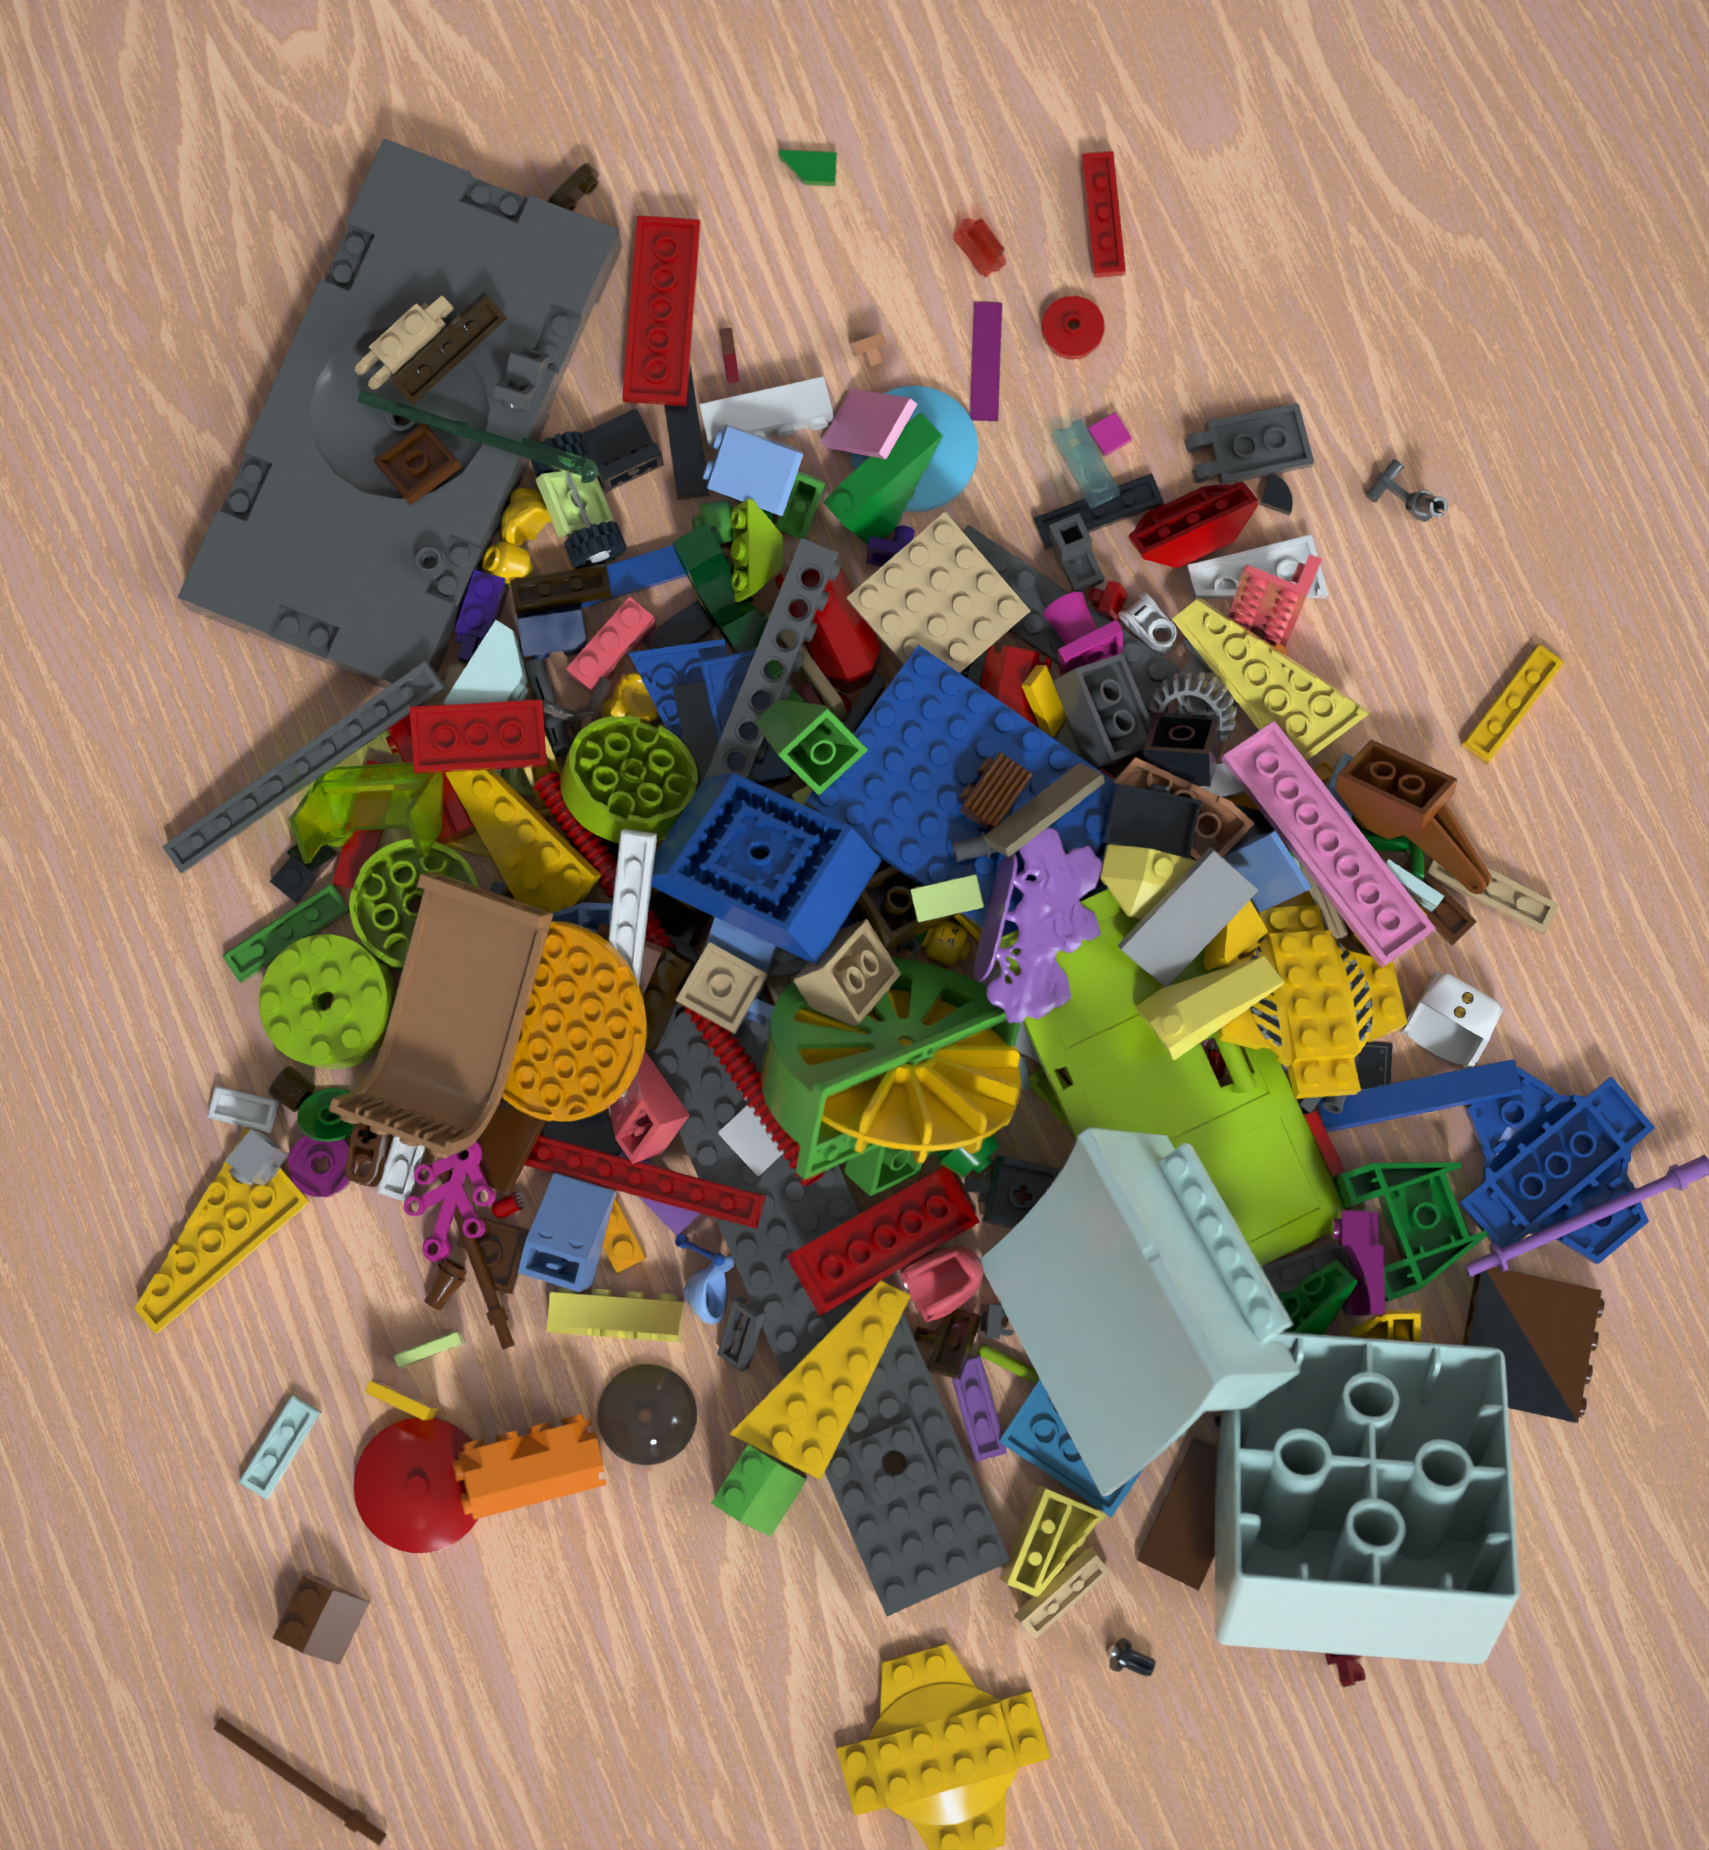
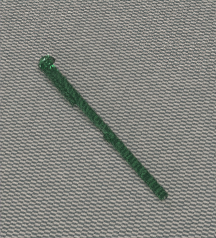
[358,391,599,484]

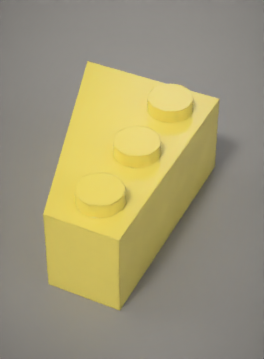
[999,1484,1107,1597]

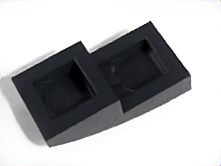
[642,601,717,650]

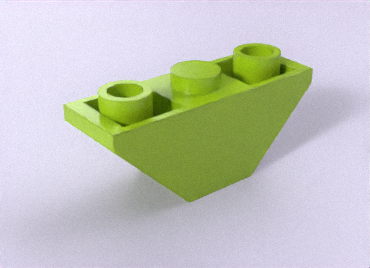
[730,499,784,602]

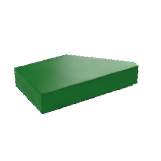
[778,150,837,186]

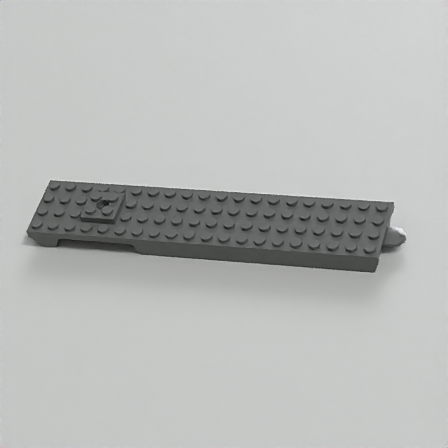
[645,941,1011,1617]

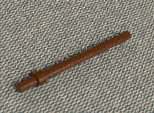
[439,1169,515,1350]
[214,1718,387,1846]

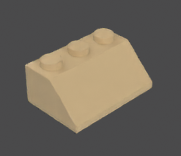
[793,919,901,1026]

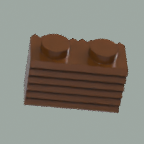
[959,752,1032,832]

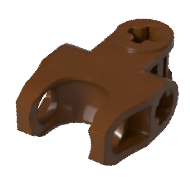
[345,1123,393,1188]

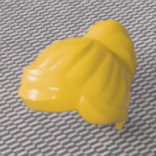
[501,488,553,546]
[602,672,660,723]

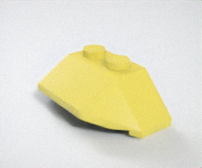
[1099,844,1196,920]

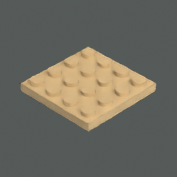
[846,512,1030,673]

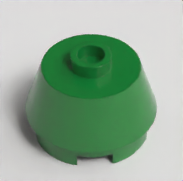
[934,1133,1000,1178]

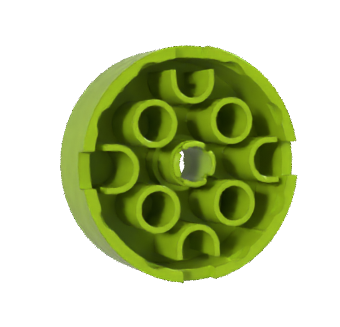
[560,715,698,843]
[349,838,483,971]
[259,934,397,1070]

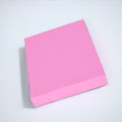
[821,388,917,459]

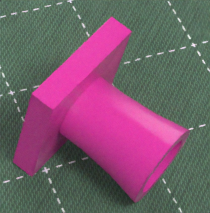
[1043,592,1123,676]

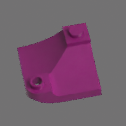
[1331,1211,1385,1316]

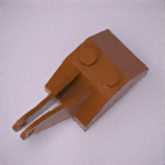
[1335,739,1492,894]

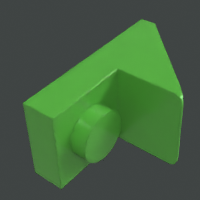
[776,471,826,539]

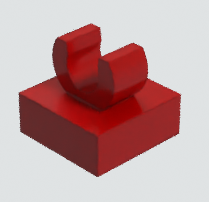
[1088,580,1128,622]

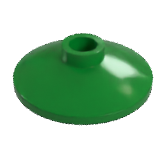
[297,1088,356,1142]

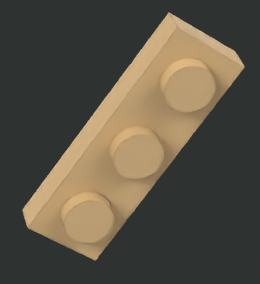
[1014,1547,1111,1640]

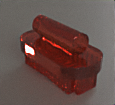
[953,218,1006,277]

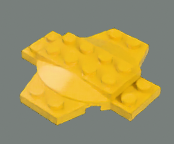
[836,1643,1051,1850]

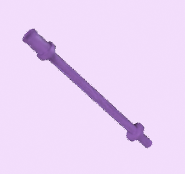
[1464,1154,1709,1277]

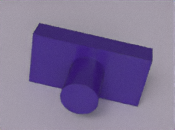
[866,525,915,567]

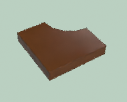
[457,1217,530,1295]

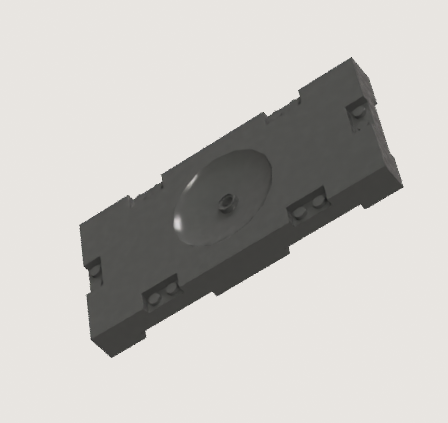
[177,138,622,689]

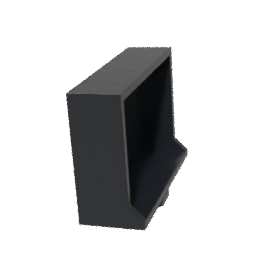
[1101,783,1203,859]

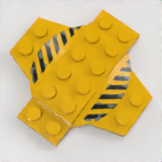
[1210,905,1407,1099]

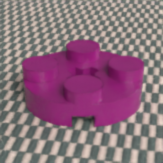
[288,1135,355,1198]

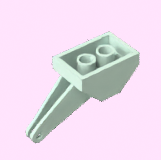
[443,620,529,777]

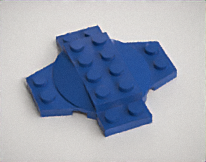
[1458,1067,1655,1265]

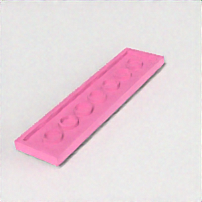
[1221,721,1436,968]

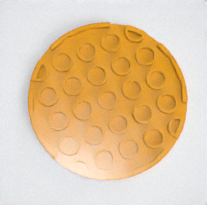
[502,921,647,1122]

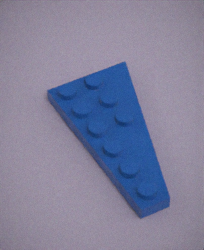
[629,639,728,743]

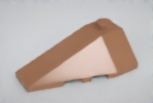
[1113,758,1254,861]

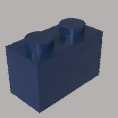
[517,603,588,660]

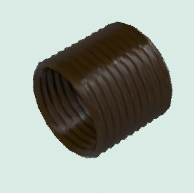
[268,1066,315,1112]

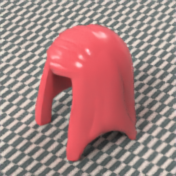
[900,1246,984,1322]

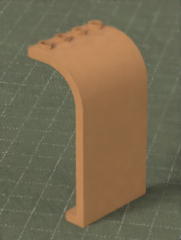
[329,872,553,1158]

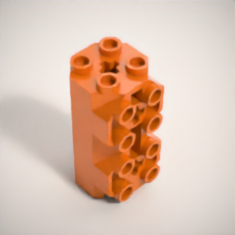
[452,1414,607,1520]

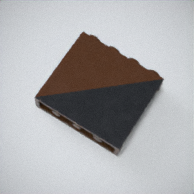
[1462,1267,1604,1423]

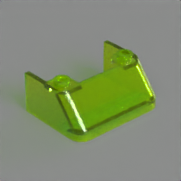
[289,763,443,863]

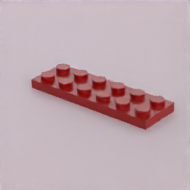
[622,215,701,406]
[786,1167,980,1316]

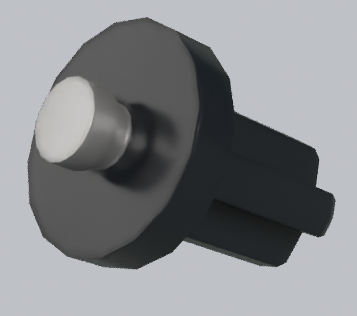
[1108,1638,1156,1676]

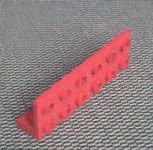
[1228,554,1322,647]

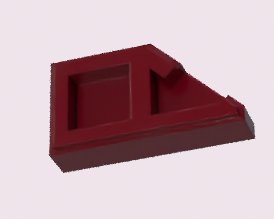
[720,327,740,383]

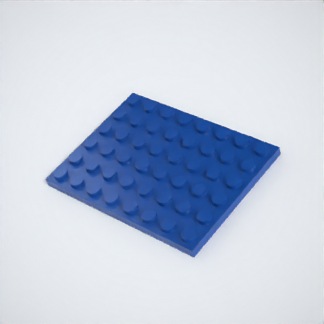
[804,645,1114,937]

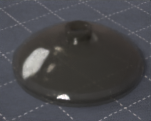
[597,1364,697,1466]

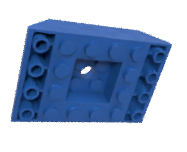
[651,773,881,965]

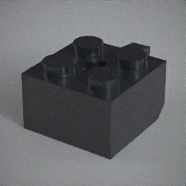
[963,1155,1062,1229]

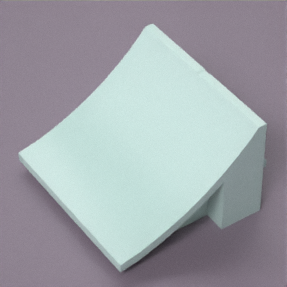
[980,1128,1300,1496]

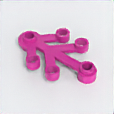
[404,1141,496,1262]

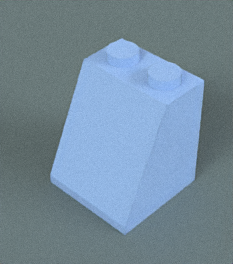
[702,424,803,516]

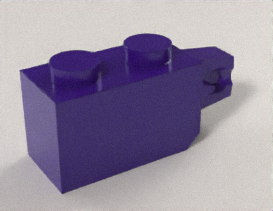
[455,570,509,664]

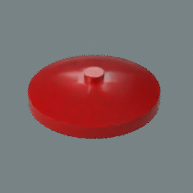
[353,1417,480,1553]

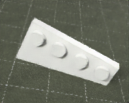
[1186,534,1329,599]

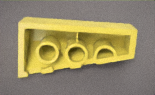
[546,1286,685,1343]

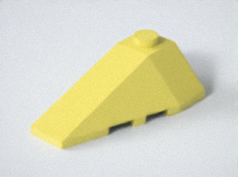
[1135,956,1285,1061]

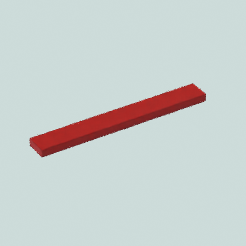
[524,1135,766,1229]

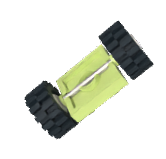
[528,431,627,569]

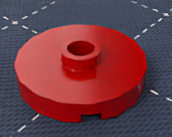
[1041,296,1105,360]

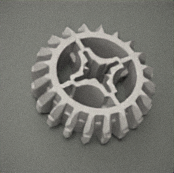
[1149,671,1237,748]

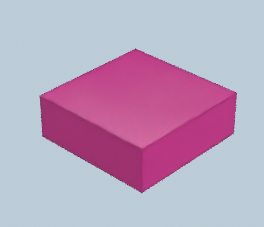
[1088,412,1132,457]

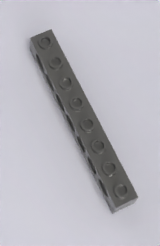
[704,538,842,782]

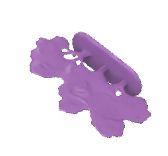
[974,827,1102,1023]

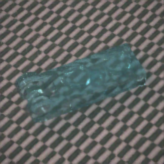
[1051,419,1120,508]

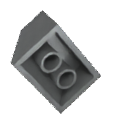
[1053,653,1152,769]

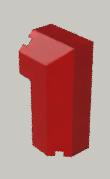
[775,550,881,694]
[980,646,1052,727]

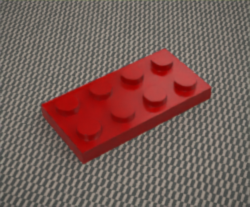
[409,700,547,774]

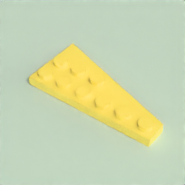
[1172,597,1370,761]

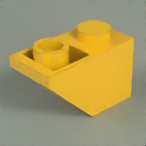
[1203,900,1268,970]

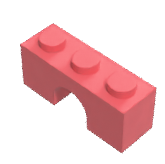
[566,596,657,698]

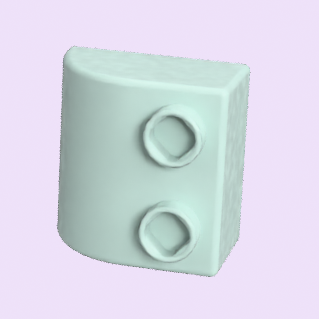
[1215,1332,1519,1664]

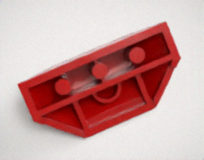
[1128,482,1259,568]

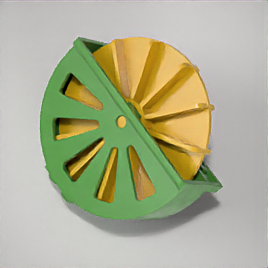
[761,958,1022,1196]

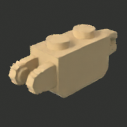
[355,296,454,390]

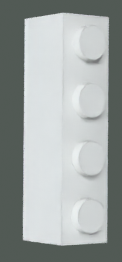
[699,376,833,450]

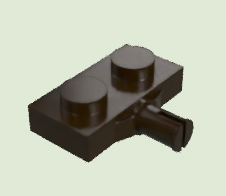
[914,1309,981,1380]

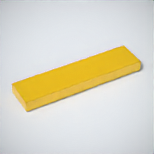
[1461,643,1565,764]

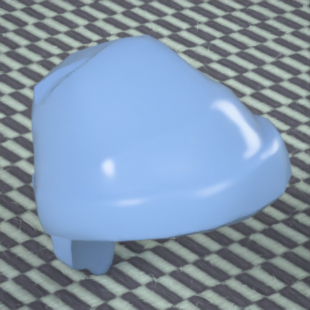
[683,1256,734,1324]

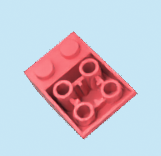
[610,1050,690,1164]

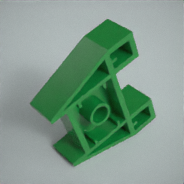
[1333,1162,1488,1302]

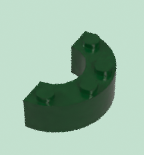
[672,523,769,653]

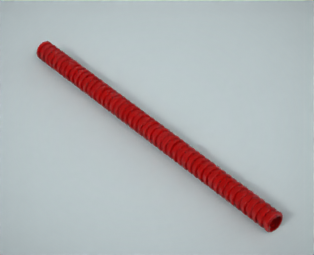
[533,771,827,1186]

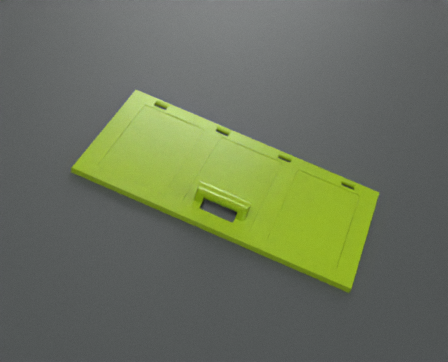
[996,889,1345,1267]

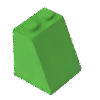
[754,699,868,795]
[711,1444,807,1537]

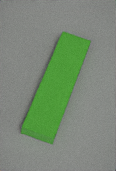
[222,883,350,984]

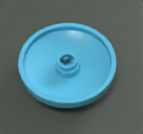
[851,386,978,513]

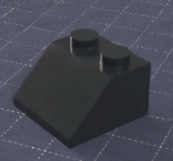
[1143,712,1221,787]

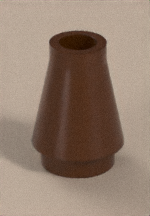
[424,1258,467,1310]

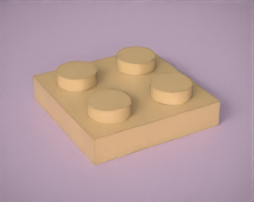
[676,942,768,1034]

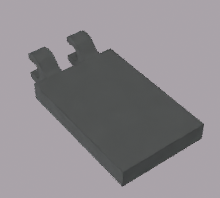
[1184,403,1314,484]

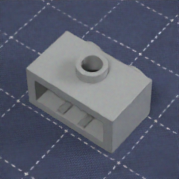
[225,1129,289,1186]

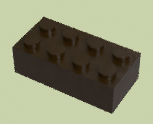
[852,866,958,952]

